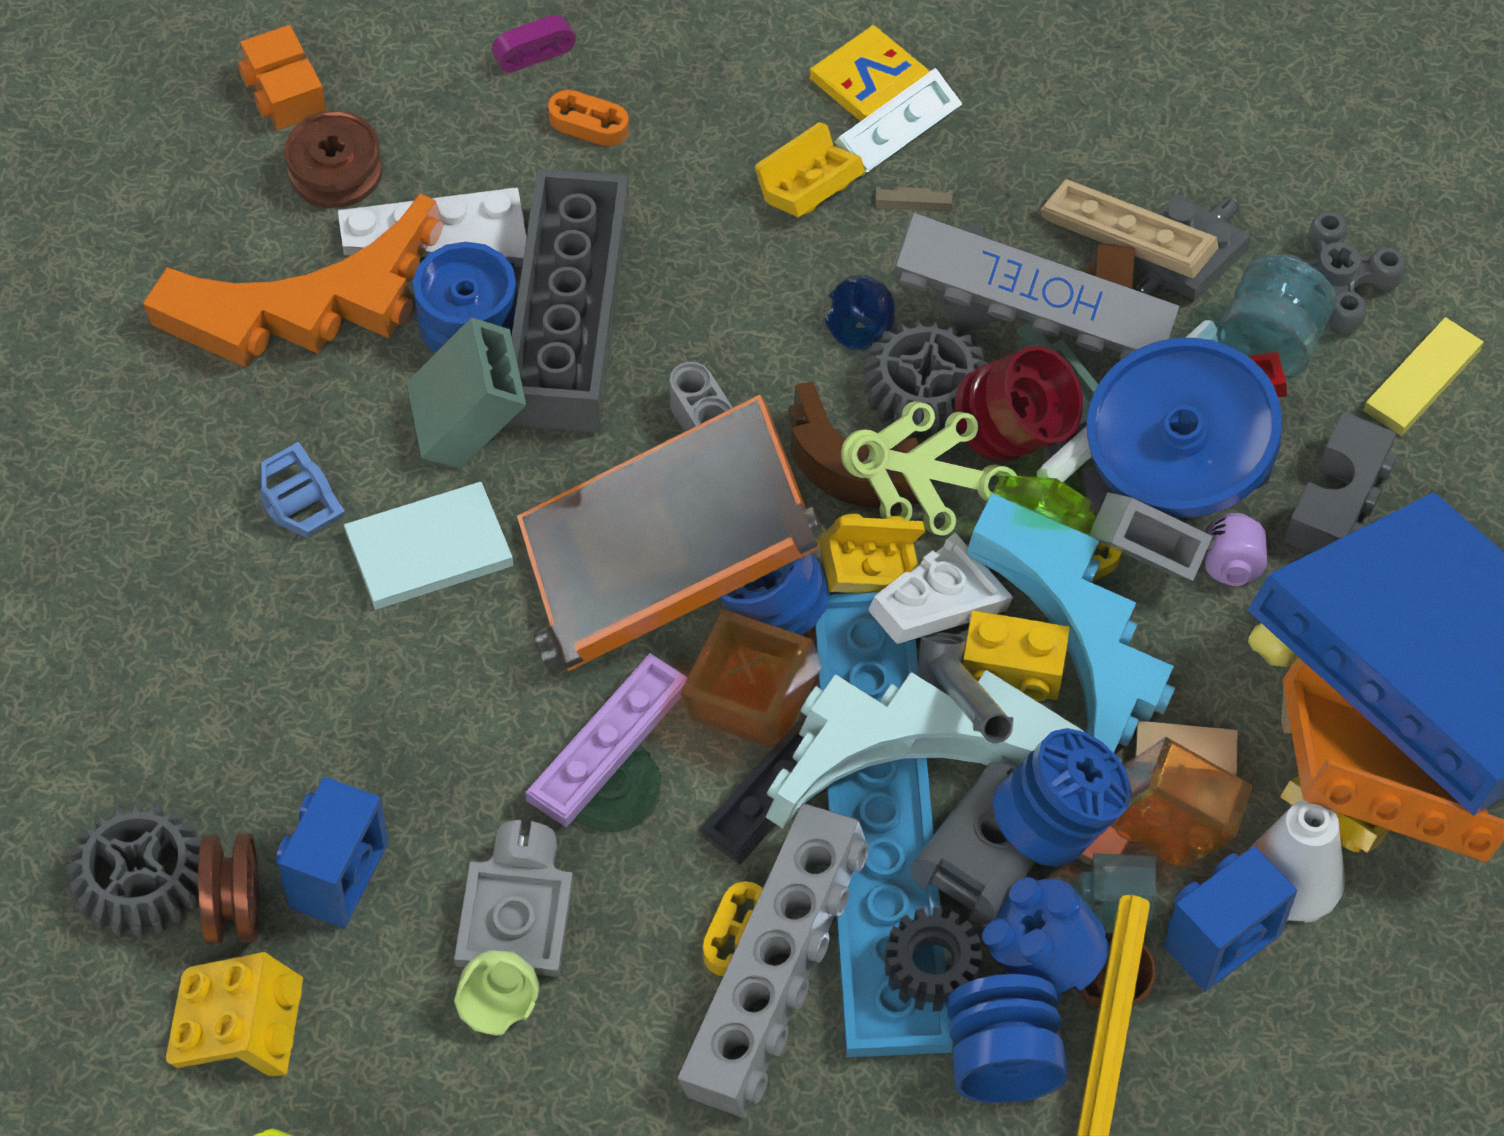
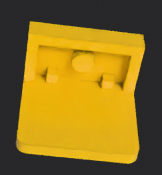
[166,952,304,1077]

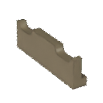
[875,187,952,212]

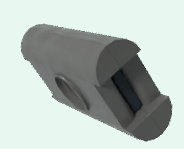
[910,762,1036,924]

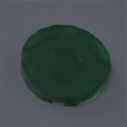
[575,745,661,832]

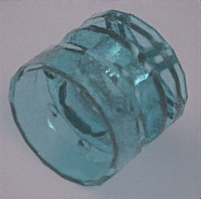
[1216,255,1337,379]

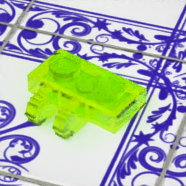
[993,475,1096,535]

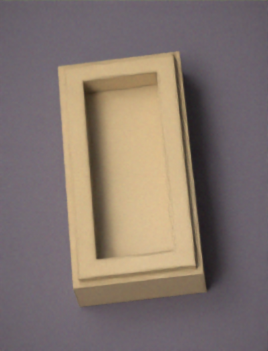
[1134,721,1238,782]

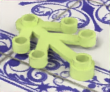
[841,401,1019,536]

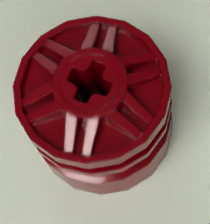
[954,346,1083,463]

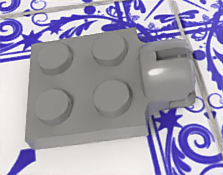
[454,820,574,977]

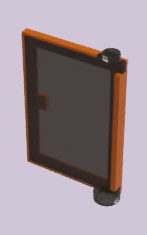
[517,395,826,676]

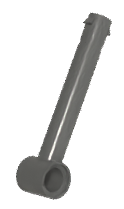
[918,632,1014,743]

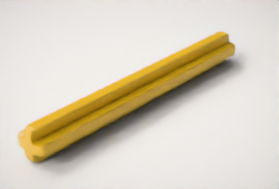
[1076,895,1150,1136]

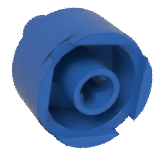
[982,877,1109,1000]

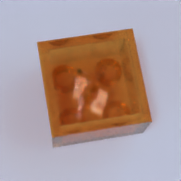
[680,609,821,748]
[1110,737,1253,867]

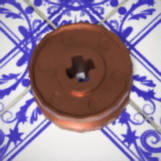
[285,110,382,208]
[198,833,259,945]

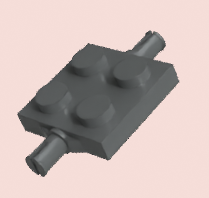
[1132,194,1250,302]

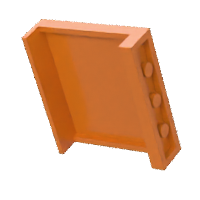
[1282,657,1504,863]

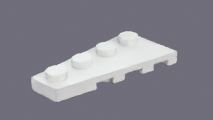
[338,187,527,267]

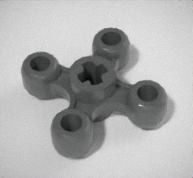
[1268,211,1406,334]

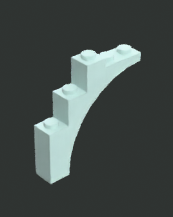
[766,670,1085,828]

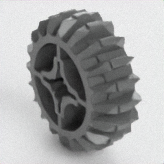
[863,319,987,438]
[66,801,202,939]

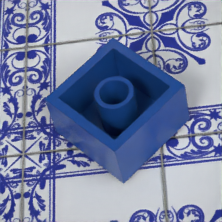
[276,777,389,929]
[1164,846,1298,992]

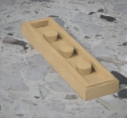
[1041,179,1219,279]

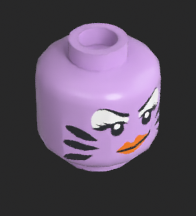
[1204,513,1267,586]

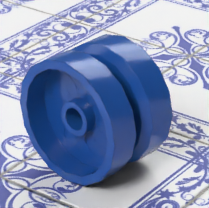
[413,241,517,353]

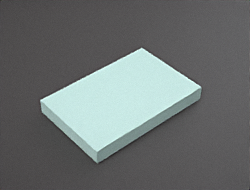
[344,482,513,610]

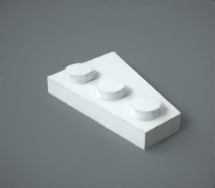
[868,533,1013,644]

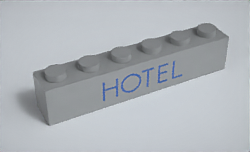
[891,213,1179,360]

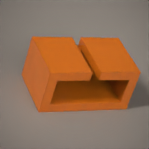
[237,25,326,130]

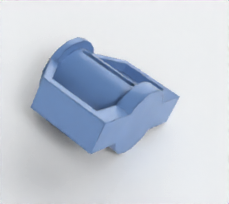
[260,442,345,537]

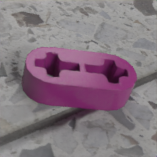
[491,15,576,73]

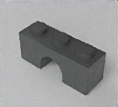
[1284,411,1398,553]

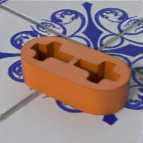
[548,90,629,146]

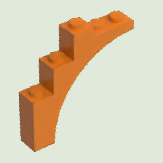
[143,194,443,367]

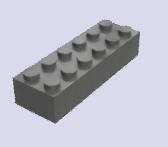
[506,169,629,432]

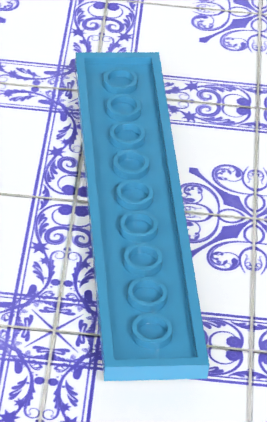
[814,592,953,1057]

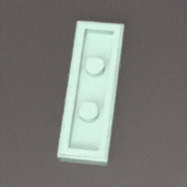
[834,69,962,176]

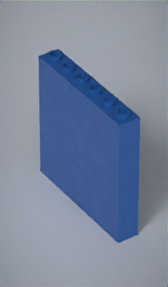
[1247,492,1504,816]

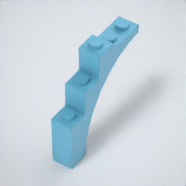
[966,493,1175,762]

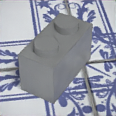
[1089,493,1213,581]

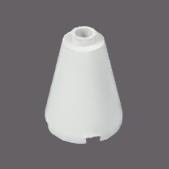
[1250,800,1345,923]

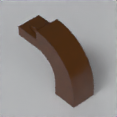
[788,381,931,508]

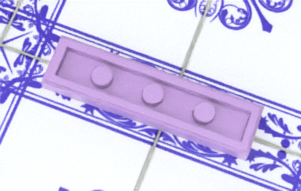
[526,653,690,828]

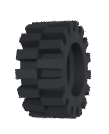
[884,907,982,1012]

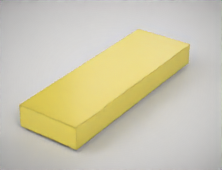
[1363,317,1484,436]

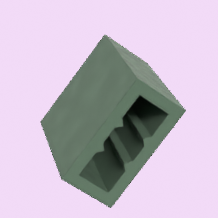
[407,317,526,469]

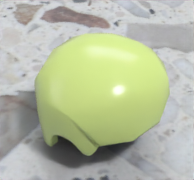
[454,950,539,1036]

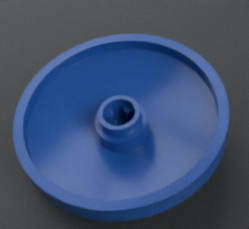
[1086,337,1282,518]

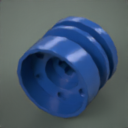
[704,513,830,644]
[992,728,1132,867]
[946,974,1068,1103]

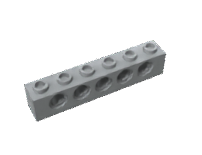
[677,803,869,1119]

